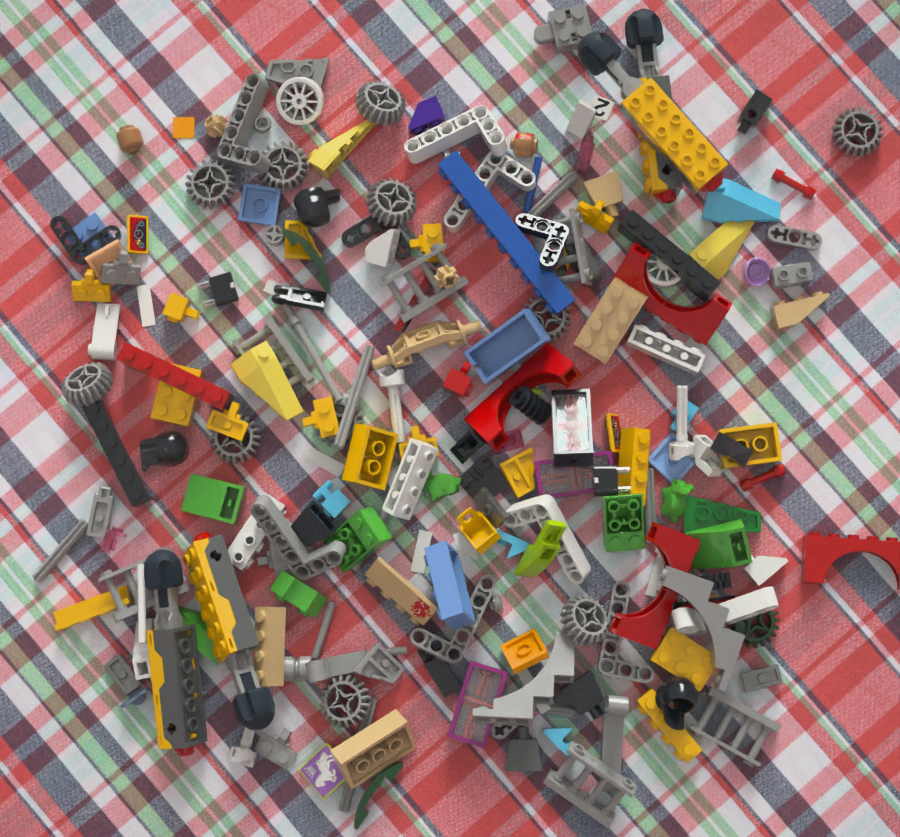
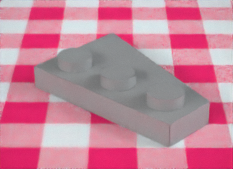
[265,58,330,92]

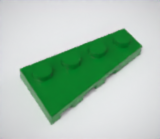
[682,495,761,533]

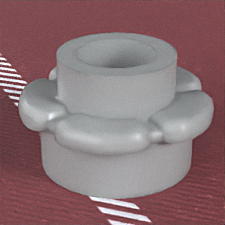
[254,115,272,134]
[489,594,503,613]

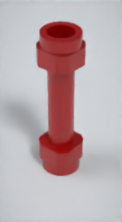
[771,168,816,200]
[739,464,786,492]

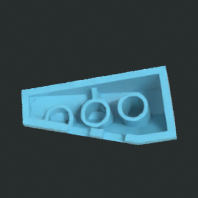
[701,178,781,223]

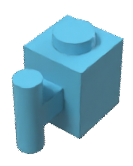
[669,401,699,433]
[312,479,352,519]

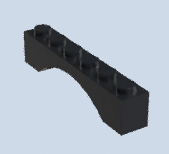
[617,209,721,302]
[82,398,153,508]

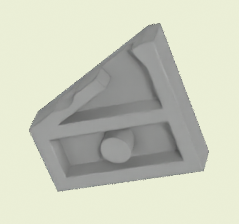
[353,643,405,683]

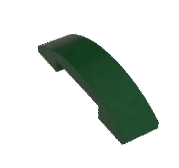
[282,228,331,293]
[354,761,404,830]

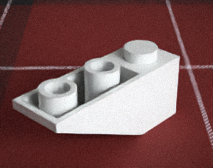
[565,100,597,144]
[132,618,155,680]

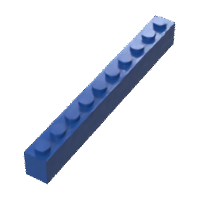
[437,150,575,316]

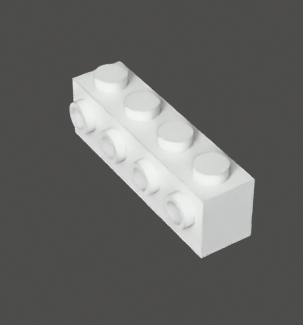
[625,324,706,375]
[382,438,439,520]
[228,493,287,571]

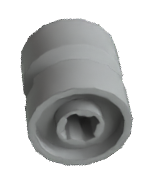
[284,656,312,682]

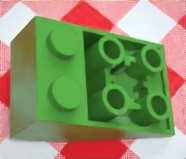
[181,473,247,526]
[603,493,645,552]
[323,506,393,573]
[684,519,753,569]

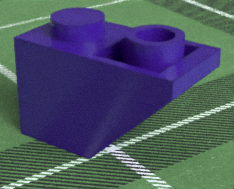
[408,96,445,135]

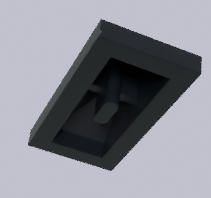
[450,428,485,464]
[710,432,753,468]

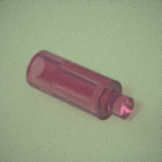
[574,135,595,173]

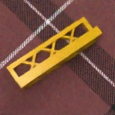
[53,585,133,631]

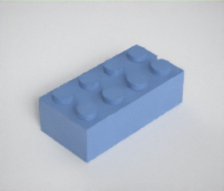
[463,308,551,384]
[424,540,476,630]

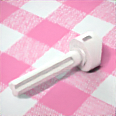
[378,369,406,443]
[669,385,695,461]
[228,727,257,768]

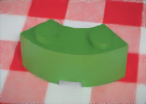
[270,570,328,618]

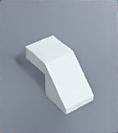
[693,435,723,477]

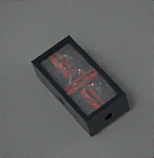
[551,389,593,467]

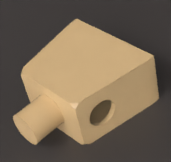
[582,170,623,218]

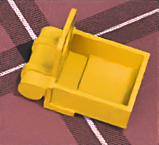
[457,507,502,555]

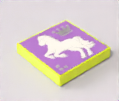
[298,743,345,799]

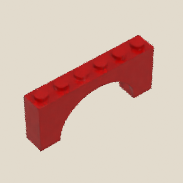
[608,243,733,346]
[117,342,235,412]
[464,342,581,452]
[609,522,700,650]
[801,532,900,589]

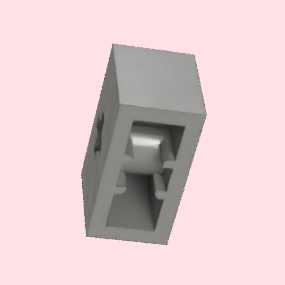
[770,261,814,290]

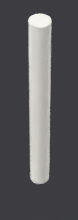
[137,564,146,643]

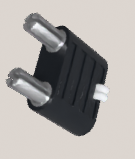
[197,272,239,308]
[593,465,631,497]

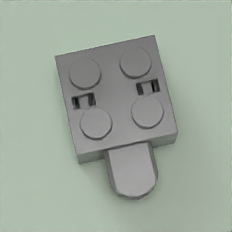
[534,3,592,54]

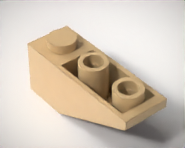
[770,291,830,331]

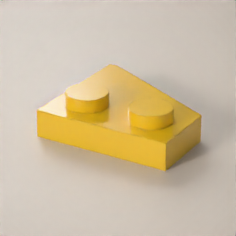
[284,220,322,260]

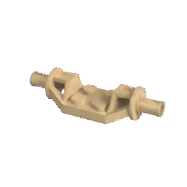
[371,319,483,371]

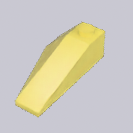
[308,120,376,180]
[688,220,755,280]
[230,341,303,421]

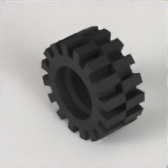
[698,572,732,590]

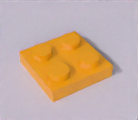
[500,628,550,674]

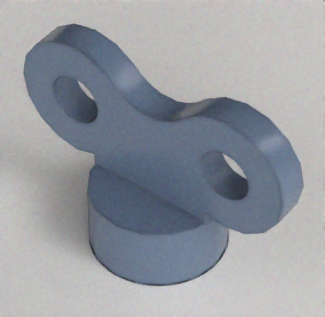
[120,686,151,709]

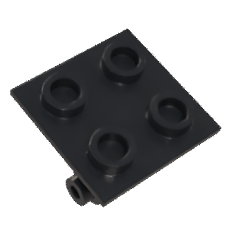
[460,455,508,499]

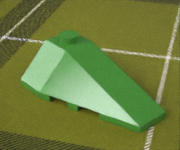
[178,606,220,664]

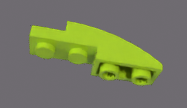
[514,520,567,578]

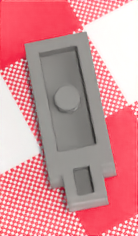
[86,485,115,539]

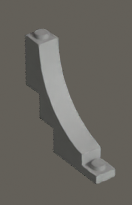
[659,565,745,692]
[473,630,575,726]

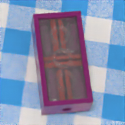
[533,450,613,499]
[447,660,508,748]

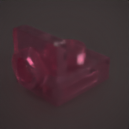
[496,428,525,454]
[100,527,128,554]

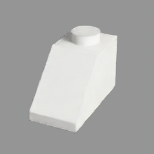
[365,229,401,267]
[741,555,788,586]

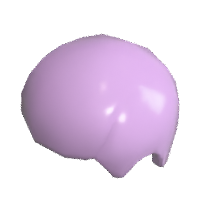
[742,257,771,287]

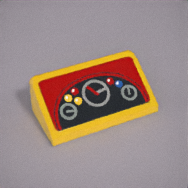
[127,215,149,255]
[604,414,621,453]

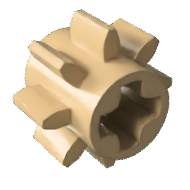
[204,114,227,138]
[434,264,459,290]

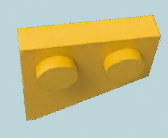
[499,447,535,499]

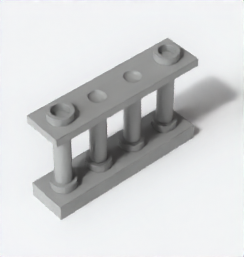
[532,208,593,286]
[379,242,469,323]
[232,315,315,387]
[97,547,190,623]
[688,686,781,768]
[543,741,637,828]

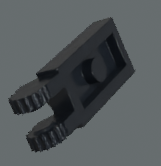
[271,285,327,312]
[417,643,462,698]

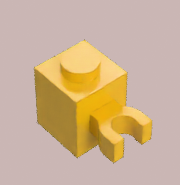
[162,292,200,324]

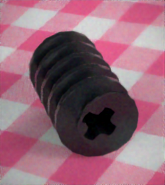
[509,386,551,425]

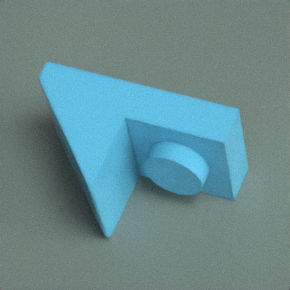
[497,530,533,559]
[542,727,572,757]

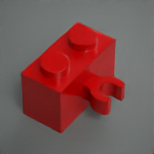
[443,362,474,400]

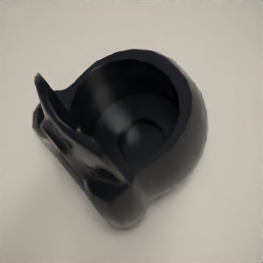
[294,187,341,228]
[139,431,189,466]
[655,677,697,730]

